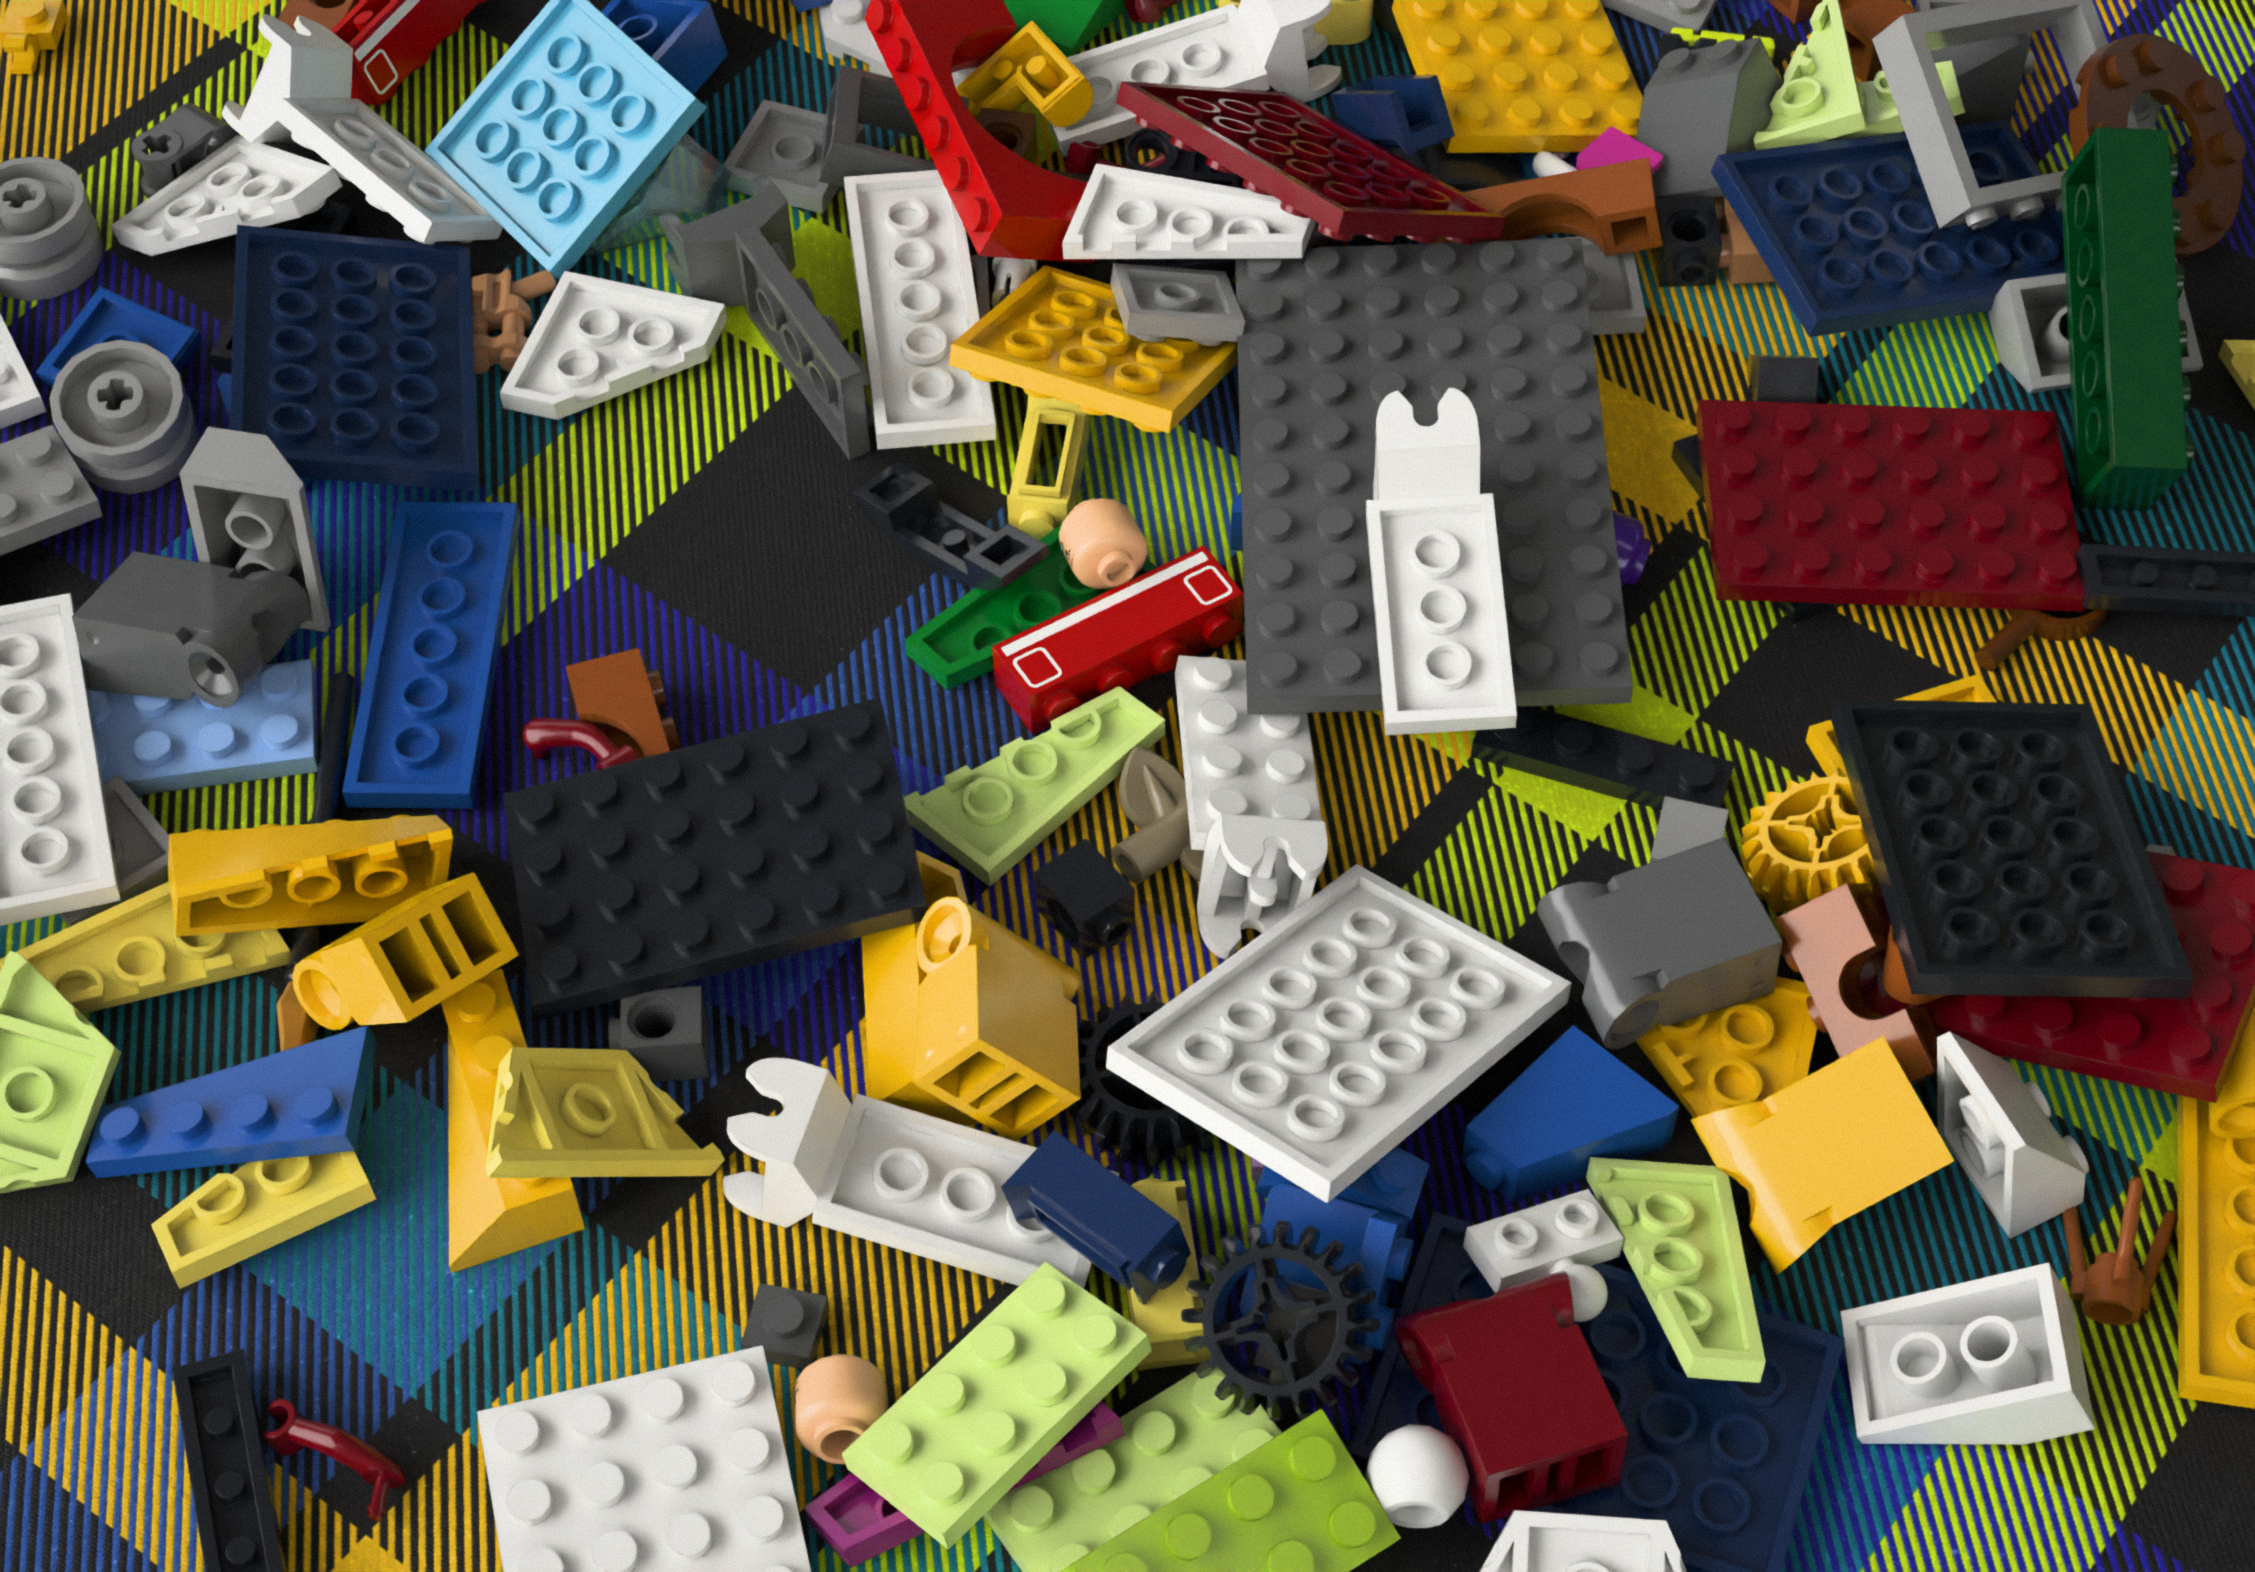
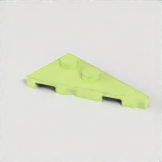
[1754,0,1866,150]

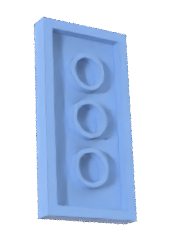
[88,659,319,796]

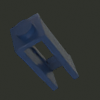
[1330,75,1455,155]
[1001,1130,1191,1305]

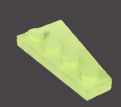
[1586,1157,1766,1383]

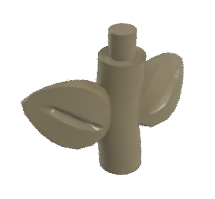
[1112,746,1204,884]

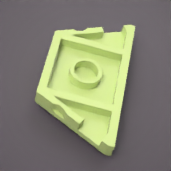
[0,951,121,1194]

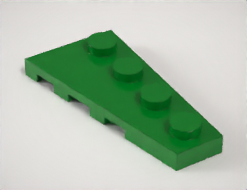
[905,524,1157,690]

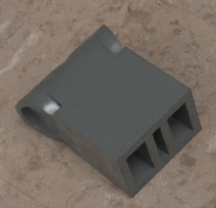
[72,551,310,708]
[1536,837,1783,1050]

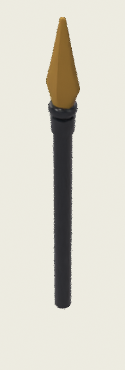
[276,672,355,1051]

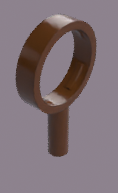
[1975,609,2108,671]

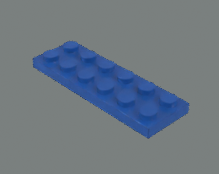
[342,502,521,809]

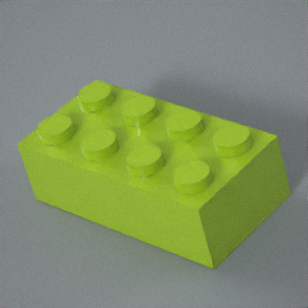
[1060,1408,1401,1572]

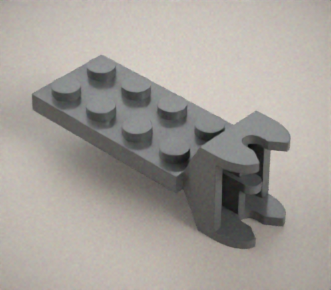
[659,174,874,460]

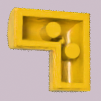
[956,21,1094,127]

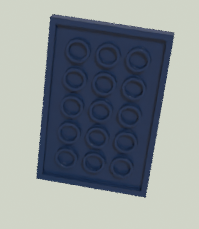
[1711,119,2065,337]
[229,225,478,491]
[1348,1211,1845,1572]

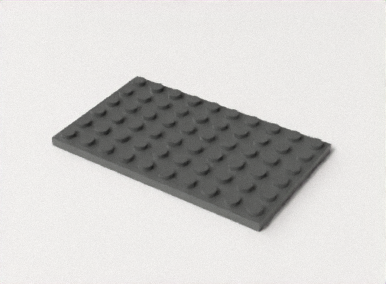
[1235,238,1633,715]

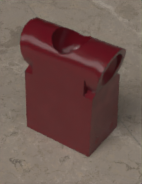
[1393,1271,1628,1524]

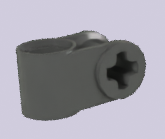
[131,103,240,198]

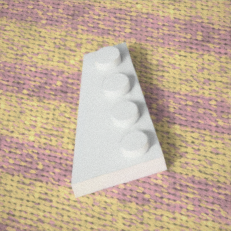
[1062,163,1316,259]

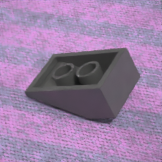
[1636,37,1783,198]

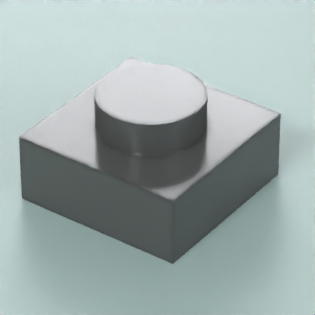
[740,1283,830,1370]

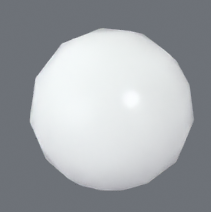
[1365,1424,1470,1528]

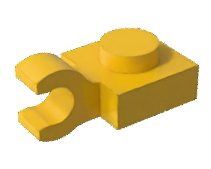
[0,0,68,74]

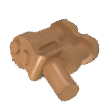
[471,269,556,374]

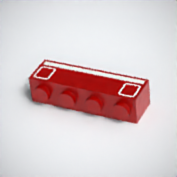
[331,0,486,105]
[992,545,1244,735]

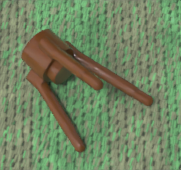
[2062,1177,2178,1326]

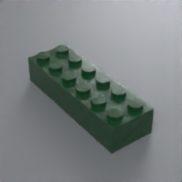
[2061,127,2194,511]

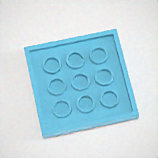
[424,0,707,279]

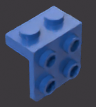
[1240,1182,1413,1365]

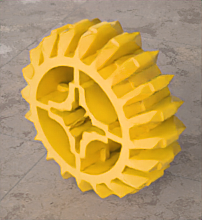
[1741,767,1884,913]

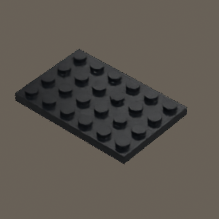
[503,697,929,1020]
[1831,699,2194,999]

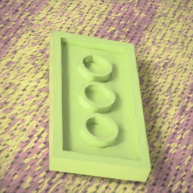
[842,1261,1152,1550]
[983,1370,1282,1572]

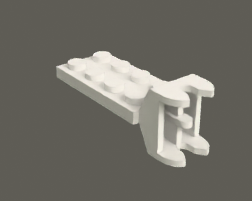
[1047,0,1342,157]
[222,14,503,245]
[1366,388,1517,735]
[1174,655,1328,960]
[723,1058,1120,1288]

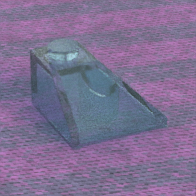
[584,133,732,257]

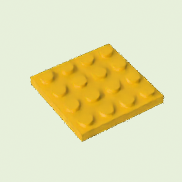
[1391,0,1643,153]
[949,265,1238,433]

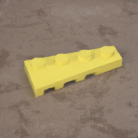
[0,881,290,1014]

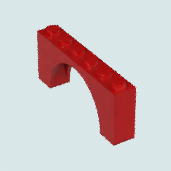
[864,0,1095,264]

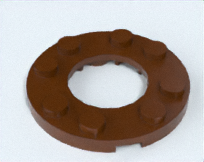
[2069,33,2246,259]

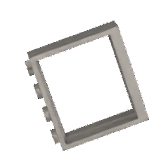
[1872,0,2139,230]

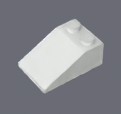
[1937,1031,2089,1239]
[1840,1262,2095,1445]

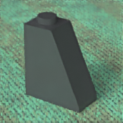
[1873,33,2031,132]

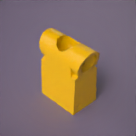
[292,872,519,1030]
[913,896,1081,1141]
[1690,1036,1954,1275]

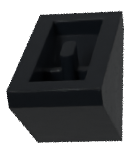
[1747,354,1819,403]

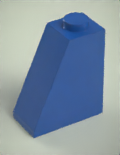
[1462,1025,1679,1203]

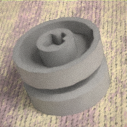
[0,156,104,301]
[49,340,199,494]

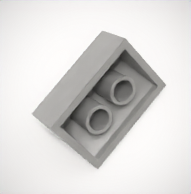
[1988,259,2203,393]
[179,426,331,632]

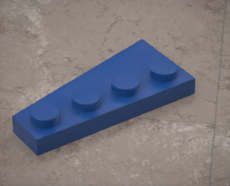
[85,1025,377,1178]

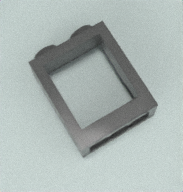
[819,65,969,188]

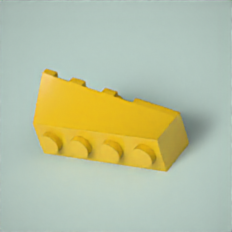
[168,815,453,937]
[861,850,982,1125]
[441,969,585,1273]

